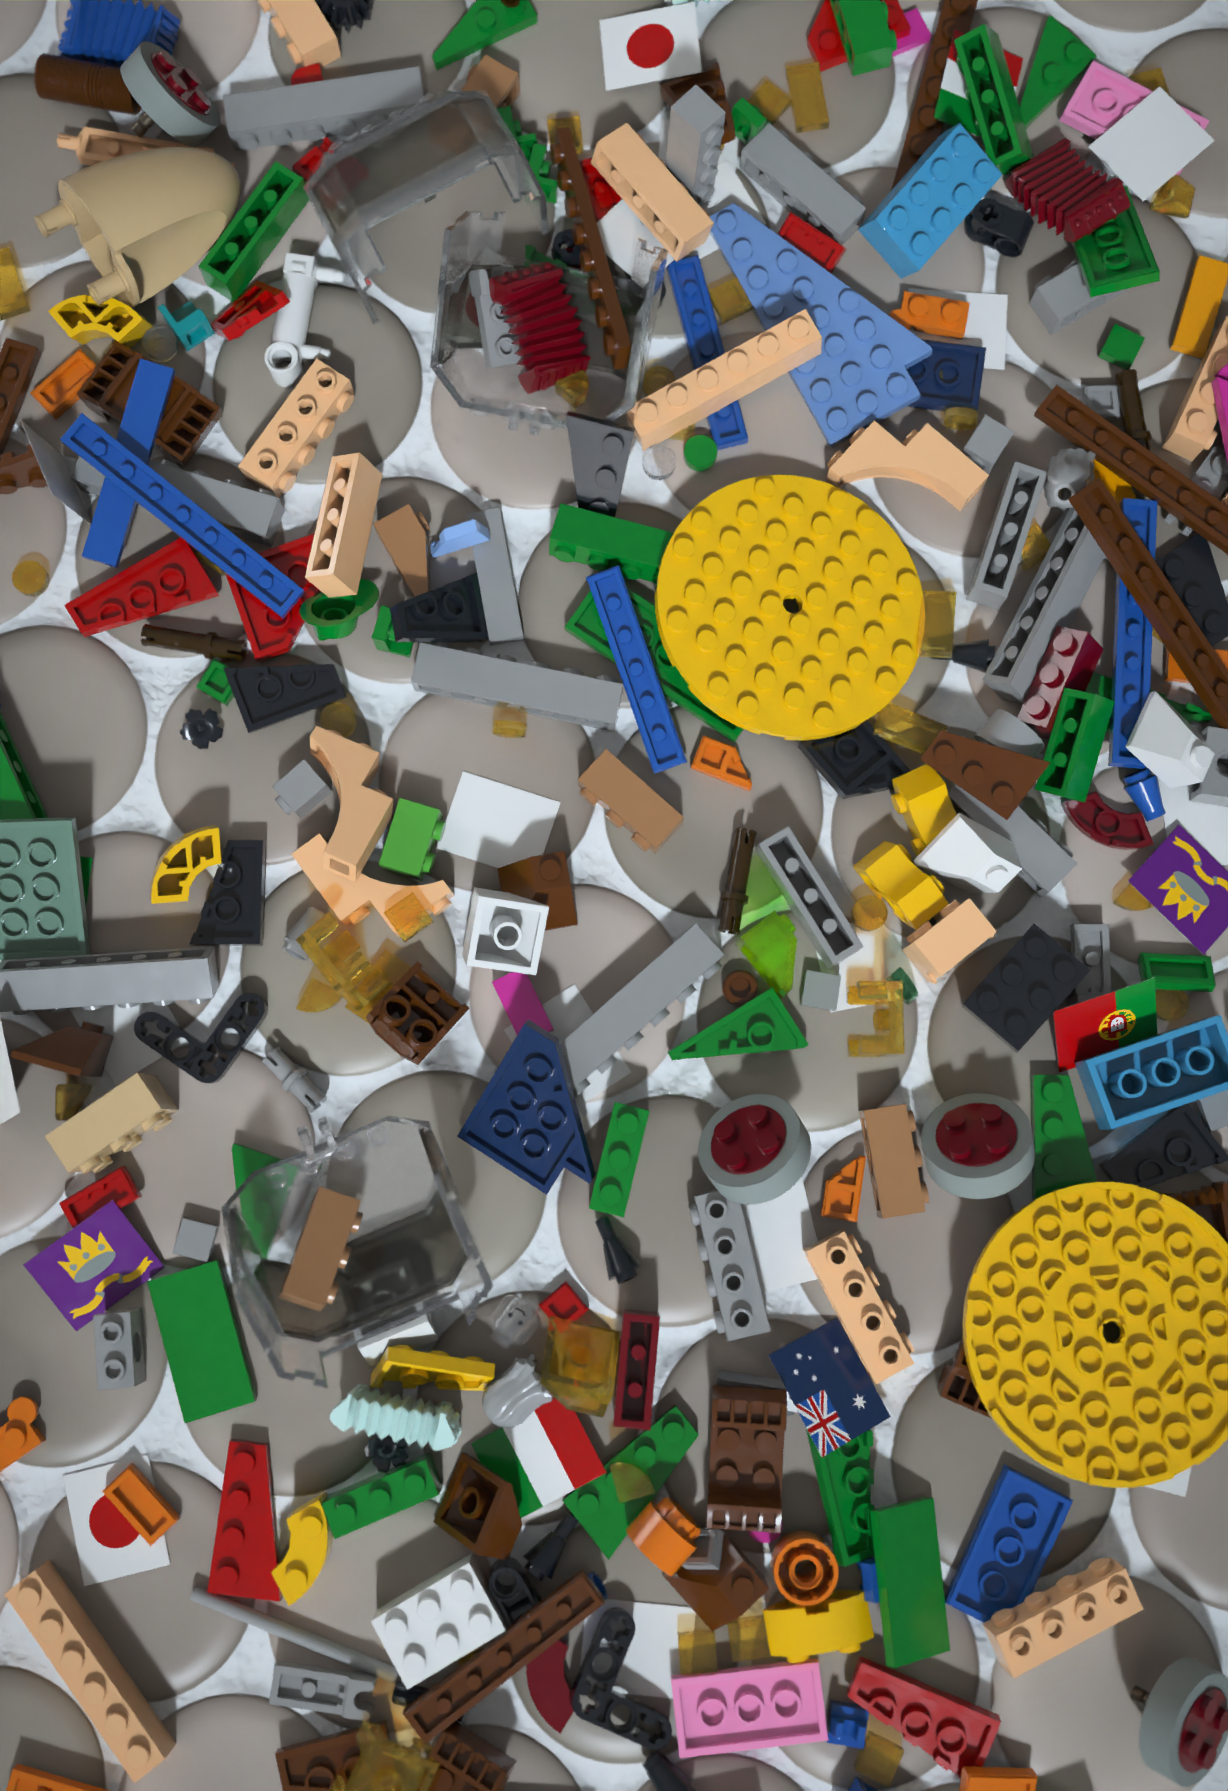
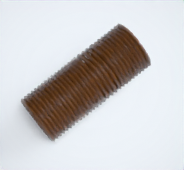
[34,53,142,116]

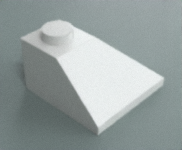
[1125,691,1215,789]
[914,813,1022,893]

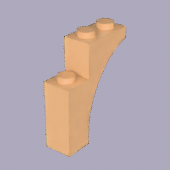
[825,420,989,511]
[310,726,393,882]
[291,833,454,937]

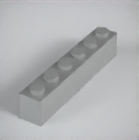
[223,66,428,151]
[71,457,285,547]
[982,508,1105,704]
[411,642,623,732]
[560,923,724,1098]
[0,946,219,1015]

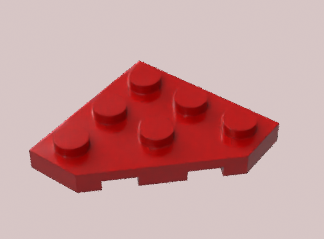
[807,0,911,73]
[225,533,320,662]

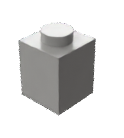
[962,414,1014,474]
[272,760,332,818]

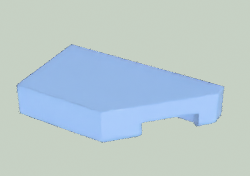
[430,519,490,558]

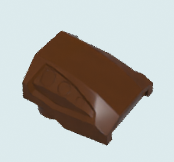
[366,961,469,1065]

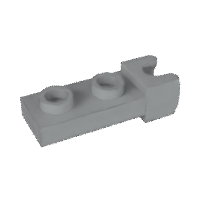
[469,265,521,368]
[1070,924,1111,1005]
[269,1661,378,1721]

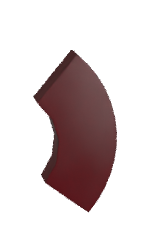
[1061,791,1154,850]
[526,1638,580,1734]

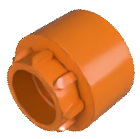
[626,1497,700,1576]
[771,1530,838,1606]

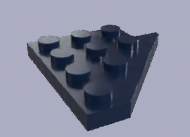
[457,1019,596,1195]

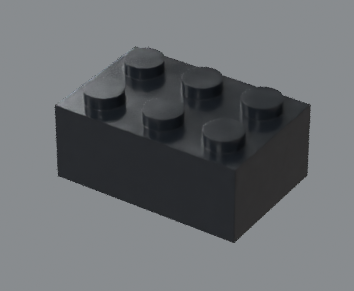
[962,924,1090,1053]

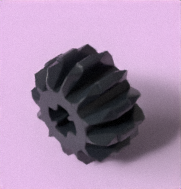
[317,0,373,33]

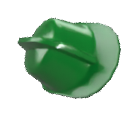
[299,579,379,641]

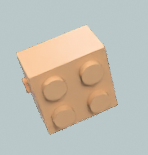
[902,898,997,984]

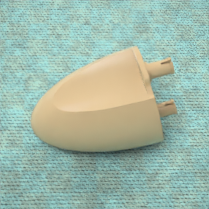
[34,147,241,308]

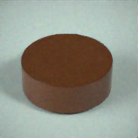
[722,970,758,1006]

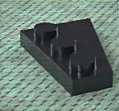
[1155,534,1228,647]
[390,572,489,642]

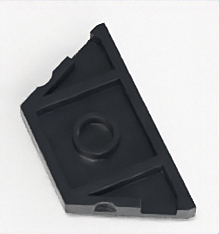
[798,720,911,799]

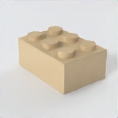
[45,1072,179,1174]

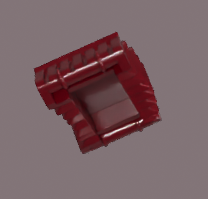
[1005,137,1130,243]
[489,261,591,394]

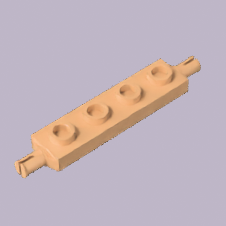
[57,127,235,168]

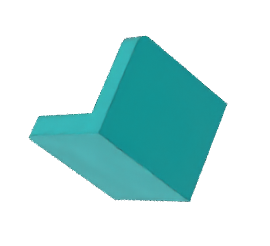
[157,301,215,352]

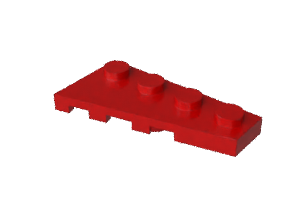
[64,537,220,637]
[207,1439,283,1602]
[846,1656,1001,1778]

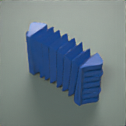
[57,0,180,67]

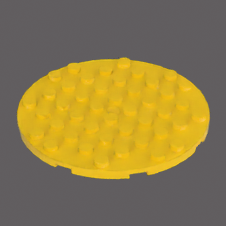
[655,475,925,740]
[962,1182,1228,1488]

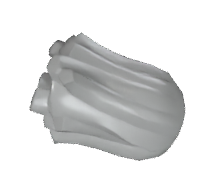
[1044,448,1096,511]
[482,1353,557,1427]

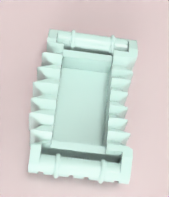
[330,1383,461,1451]

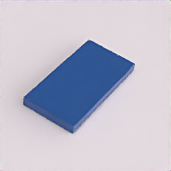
[944,1464,1073,1623]

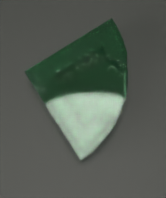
[885,967,918,1005]

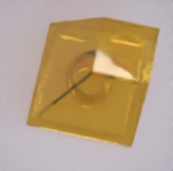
[540,1316,620,1417]

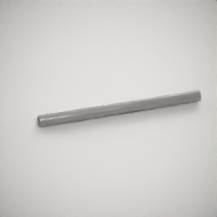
[190,1586,399,1684]

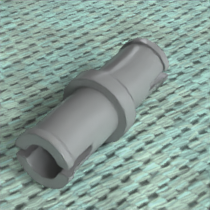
[262,1047,327,1113]

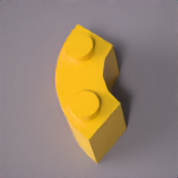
[48,295,154,349]
[891,764,957,856]
[150,825,221,904]
[852,841,949,930]
[271,1491,334,1606]
[763,1589,874,1663]

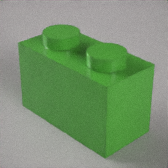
[379,798,446,881]

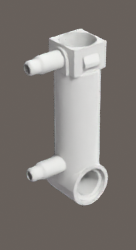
[265,253,345,387]

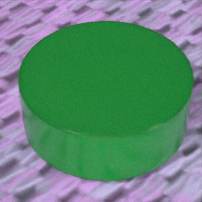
[683,435,717,471]

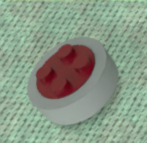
[120,41,220,147]
[921,1093,1035,1199]
[698,1094,811,1204]
[1130,1657,1228,1787]

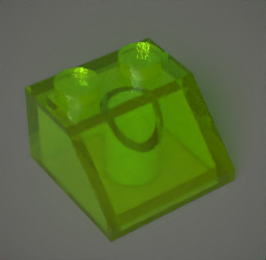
[736,910,797,999]

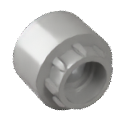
[974,709,1044,758]

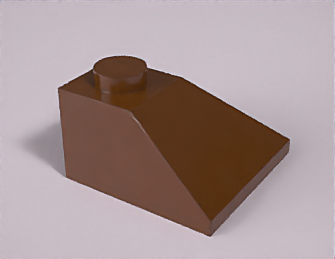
[497,851,578,931]
[10,1021,114,1077]
[433,1453,522,1560]
[662,1529,769,1632]

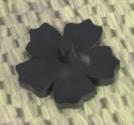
[180,708,223,750]
[364,1433,409,1473]

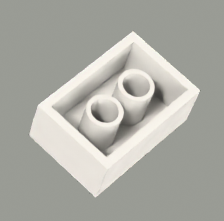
[371,1552,507,1690]

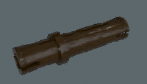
[1114,369,1152,451]
[141,624,248,662]
[718,828,757,935]

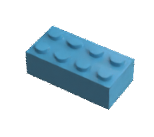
[858,123,1003,279]
[1075,1015,1228,1130]

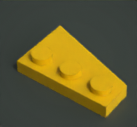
[370,1345,495,1391]

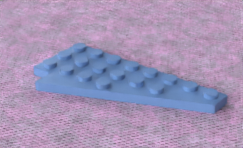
[710,203,933,448]

